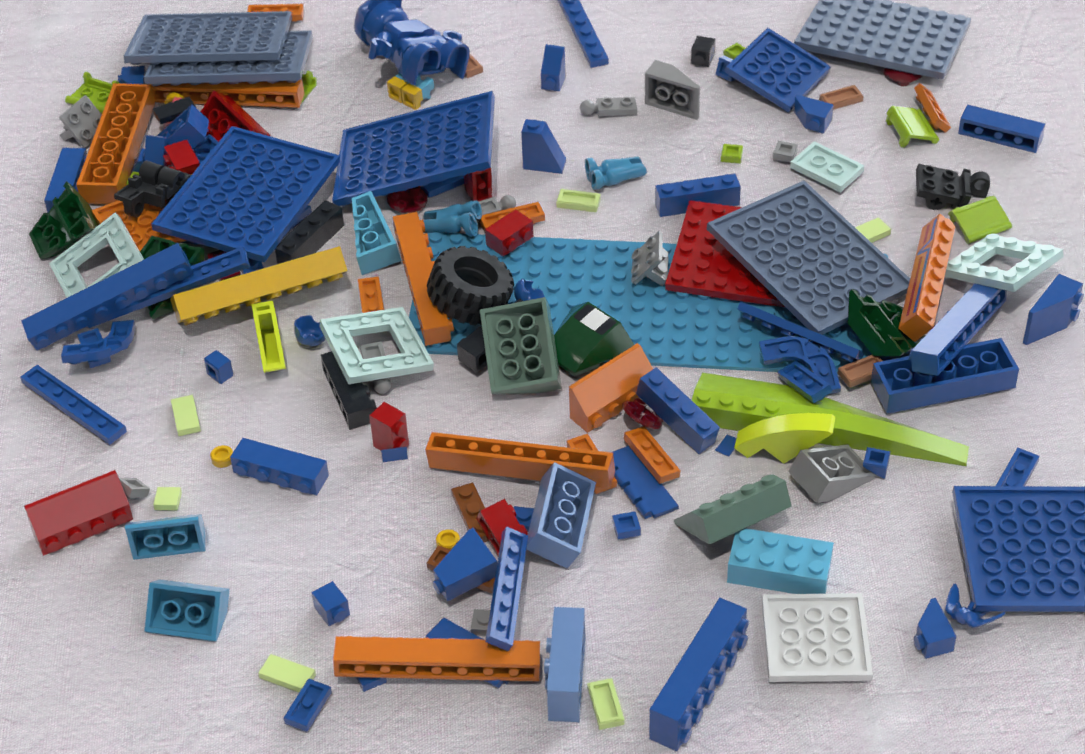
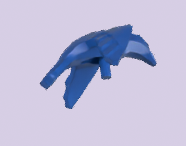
[945,584,1006,628]

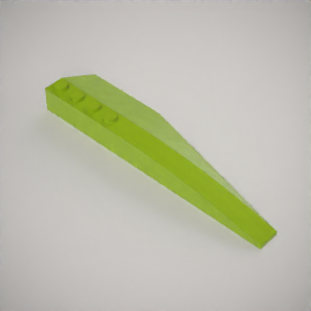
[692,372,969,466]

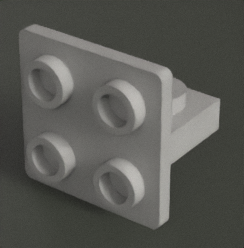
[59,95,102,148]
[631,231,668,286]

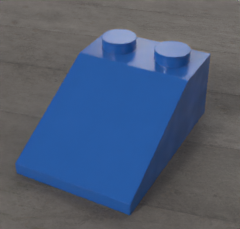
[157,104,209,149]
[1023,274,1084,345]

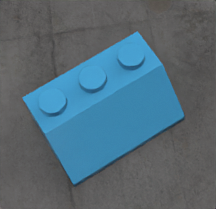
[125,514,206,560]
[144,579,230,641]

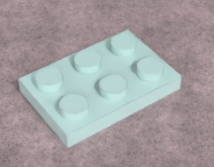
[790,141,864,193]

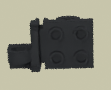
[114,161,191,217]
[916,163,990,210]

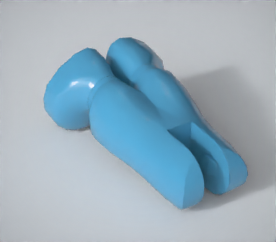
[585,156,647,190]
[423,200,482,237]

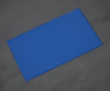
[715,434,736,456]
[381,447,408,462]

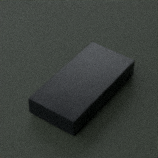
[152,97,196,125]

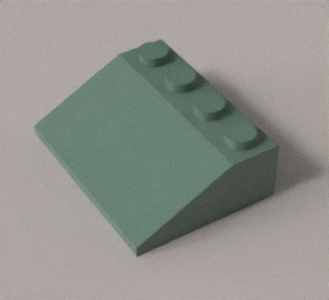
[480,297,562,394]
[674,474,792,545]

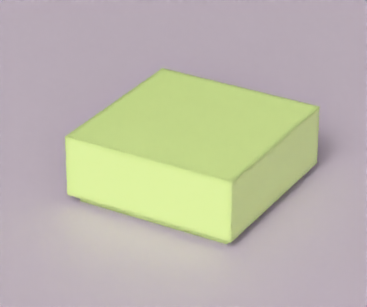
[153,487,182,510]

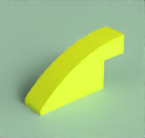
[251,301,286,373]
[734,413,835,463]

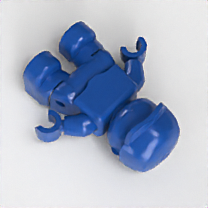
[354,0,470,85]

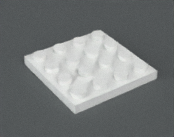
[762,593,873,682]

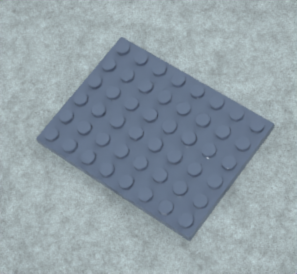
[794,0,971,80]
[123,11,292,65]
[144,30,313,86]
[706,181,910,335]

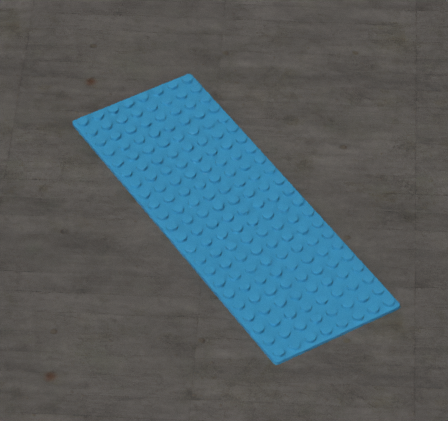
[409,232,890,375]

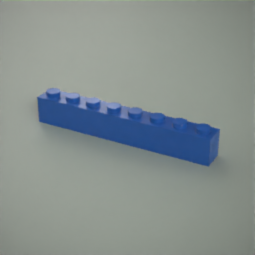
[21,243,193,351]
[909,283,1007,376]

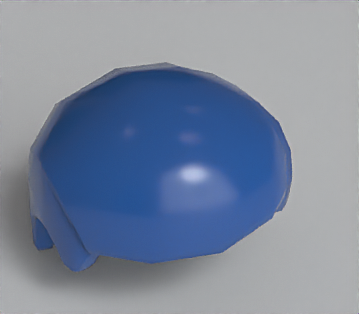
[514,278,545,301]
[294,315,326,346]

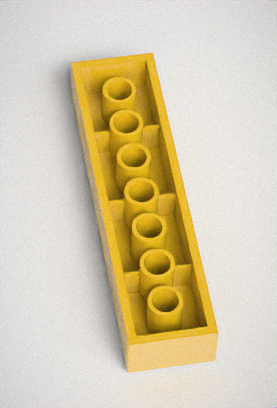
[170,246,348,326]

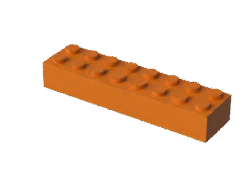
[76,83,155,204]

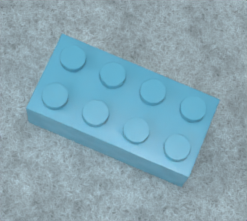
[727,528,834,594]

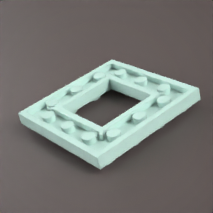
[49,212,144,298]
[945,234,1064,292]
[319,307,434,384]

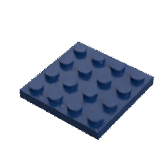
[725,28,831,112]

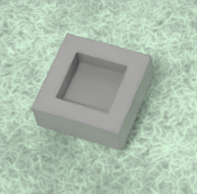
[773,140,798,162]
[119,478,150,499]
[471,609,490,636]

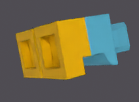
[387,73,434,110]

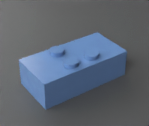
[526,462,596,568]
[544,607,585,722]

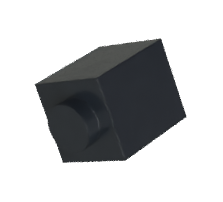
[691,35,716,67]

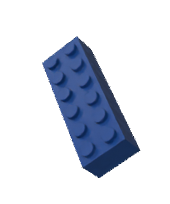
[871,338,1019,414]
[649,597,749,752]

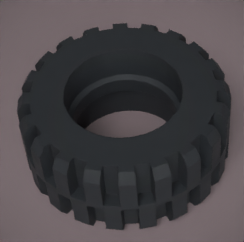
[427,246,514,326]

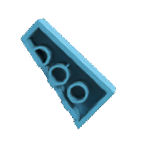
[352,191,401,275]

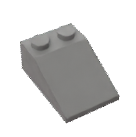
[645,60,700,120]
[788,445,877,503]

